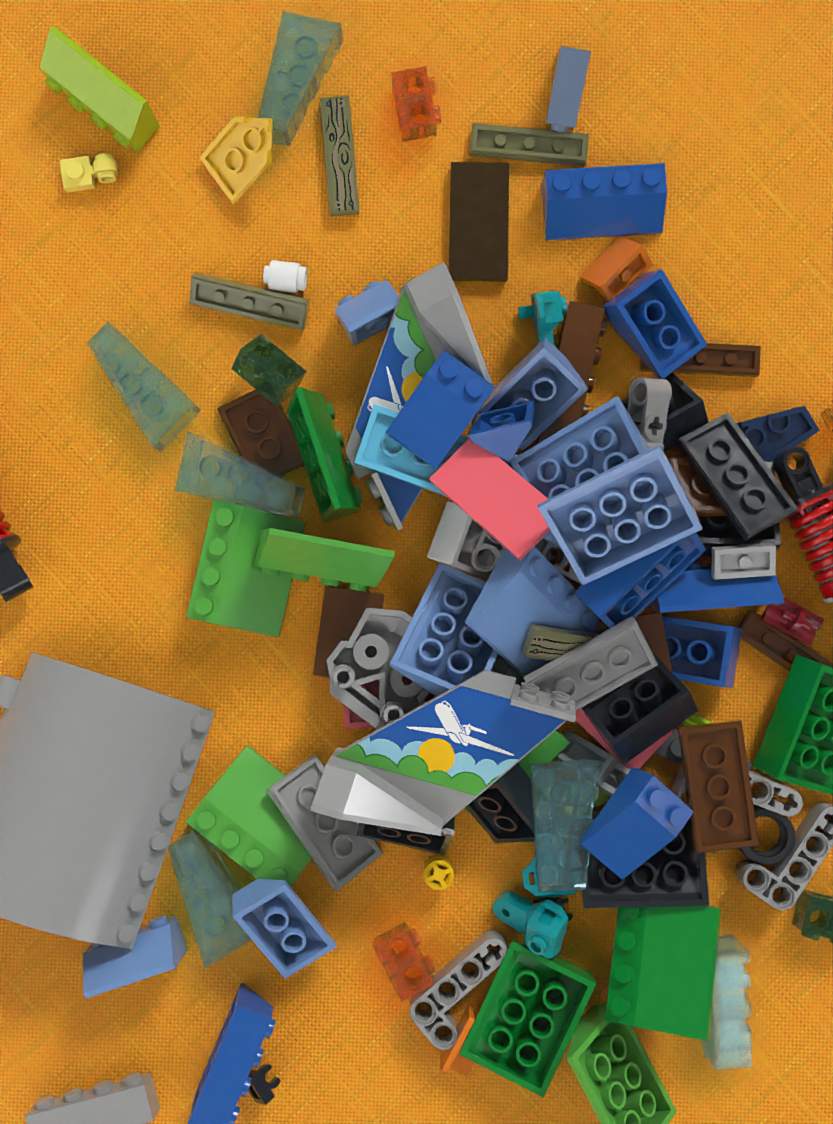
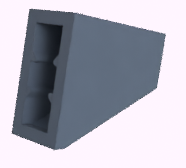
[545,46,591,133]

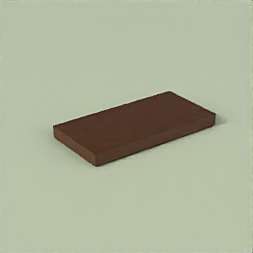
[678,720,759,853]

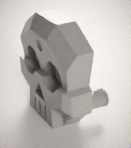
[327,608,430,729]

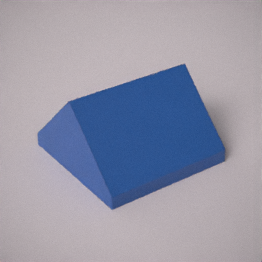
[469,401,535,462]

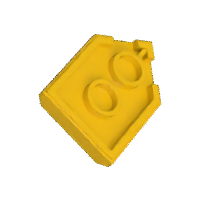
[199,116,273,204]

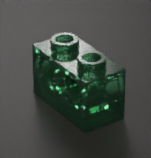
[231,334,307,406]
[792,889,833,943]

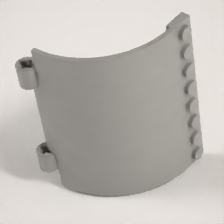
[0,652,215,949]

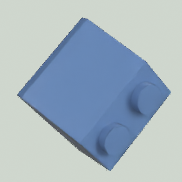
[334,280,399,346]

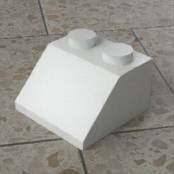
[427,501,493,580]

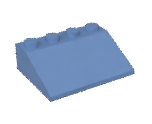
[510,396,649,547]
[538,444,702,586]
[465,546,600,677]
[390,562,499,697]

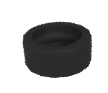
[738,804,795,865]

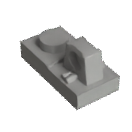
[712,543,776,580]

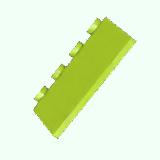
[39,26,160,153]

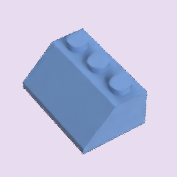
[480,337,588,451]
[232,878,337,979]
[83,915,187,999]

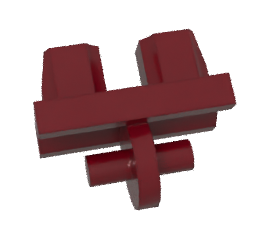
[760,597,825,646]

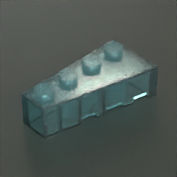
[258,11,343,146]
[87,322,201,452]
[175,431,305,518]
[530,759,602,892]
[167,828,252,969]
[702,935,752,1070]

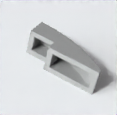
[556,729,631,798]

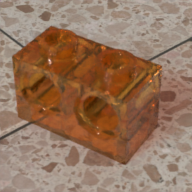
[391,66,441,142]
[373,921,436,1002]

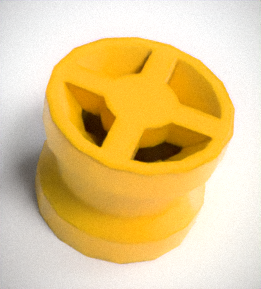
[424,855,454,890]

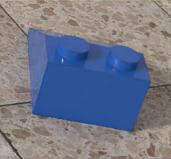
[601,269,707,379]
[385,350,495,470]
[645,614,742,688]
[578,767,694,879]

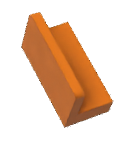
[580,236,653,304]
[440,1004,479,1077]

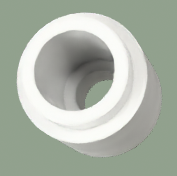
[263,260,308,293]

